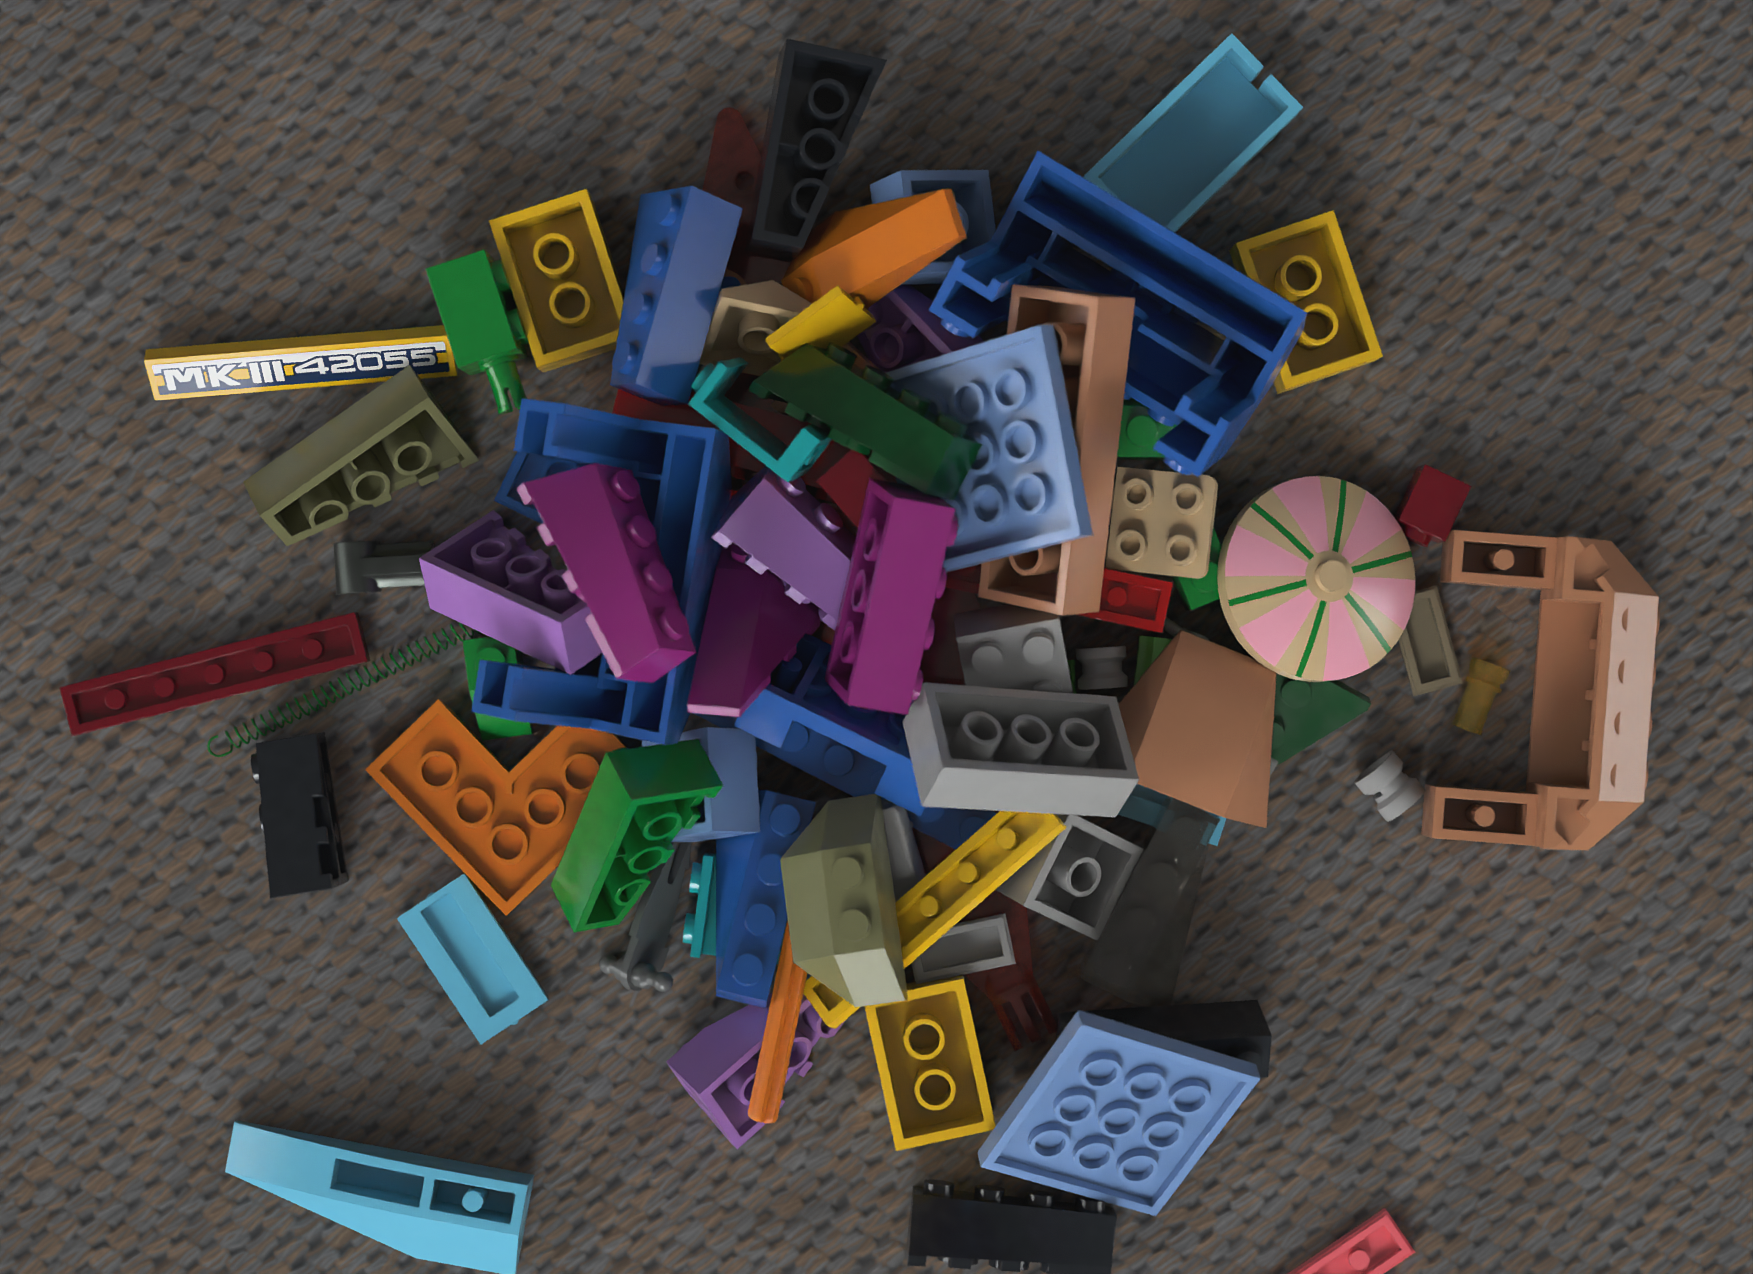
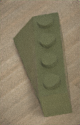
[243,365,480,546]

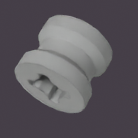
[1075,646,1128,690]

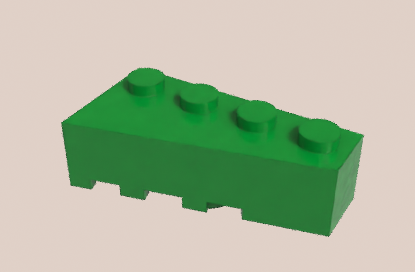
[551,739,724,933]

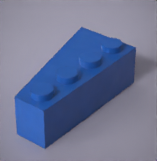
[610,186,743,406]

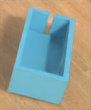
[1083,33,1303,233]

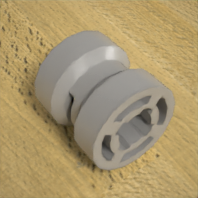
[1354,751,1426,822]

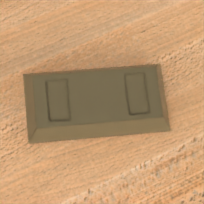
[1398,585,1463,696]

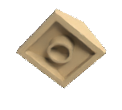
[699,280,812,376]

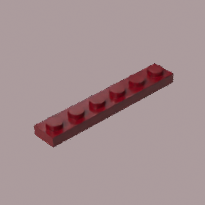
[59,612,371,736]

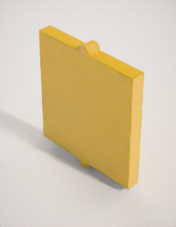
[765,285,876,361]

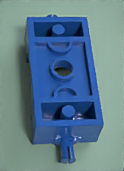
[734,634,926,816]

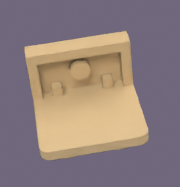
[1105,467,1218,579]

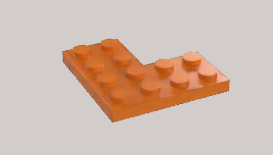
[365,699,628,916]

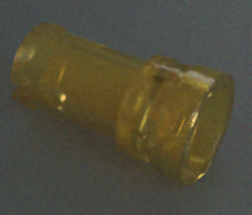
[1451,656,1511,736]

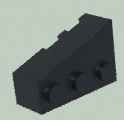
[251,732,349,899]

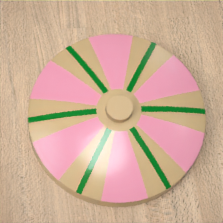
[1217,476,1415,682]

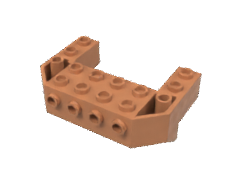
[1421,530,1660,850]

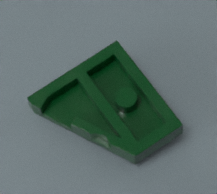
[1271,674,1371,765]

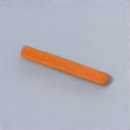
[748,922,808,1123]

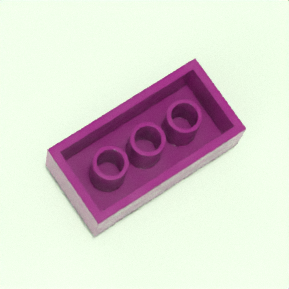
[824,478,958,715]

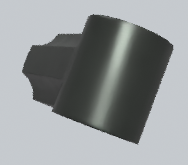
[333,541,434,594]

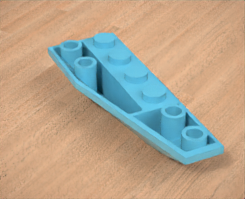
[225,1120,534,1274]

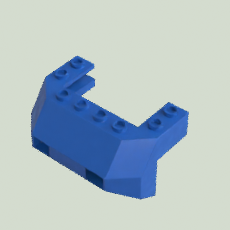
[929,151,1307,477]
[471,398,732,745]

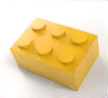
[489,189,624,373]
[1229,210,1383,394]
[864,975,996,1151]

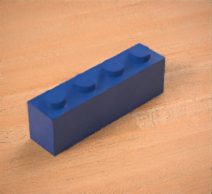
[716,790,816,1008]

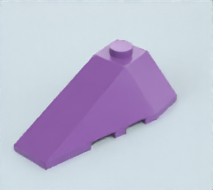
[666,974,846,1149]

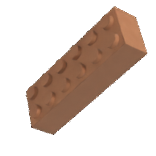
[978,284,1135,616]

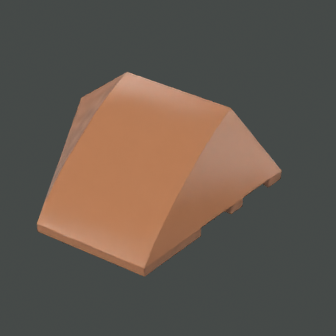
[1118,630,1277,828]

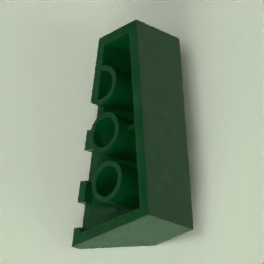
[748,343,983,500]

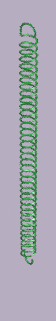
[207,622,482,757]

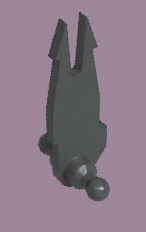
[599,842,692,992]

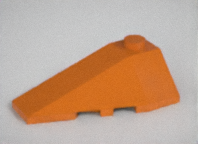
[781,189,967,309]

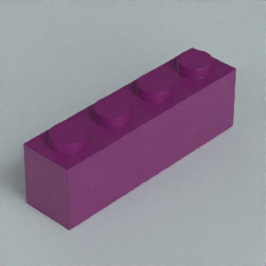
[516,463,696,683]

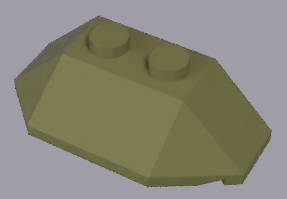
[780,794,908,1007]

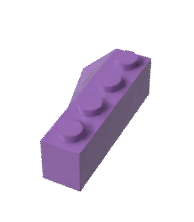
[711,465,856,631]
[419,510,603,675]

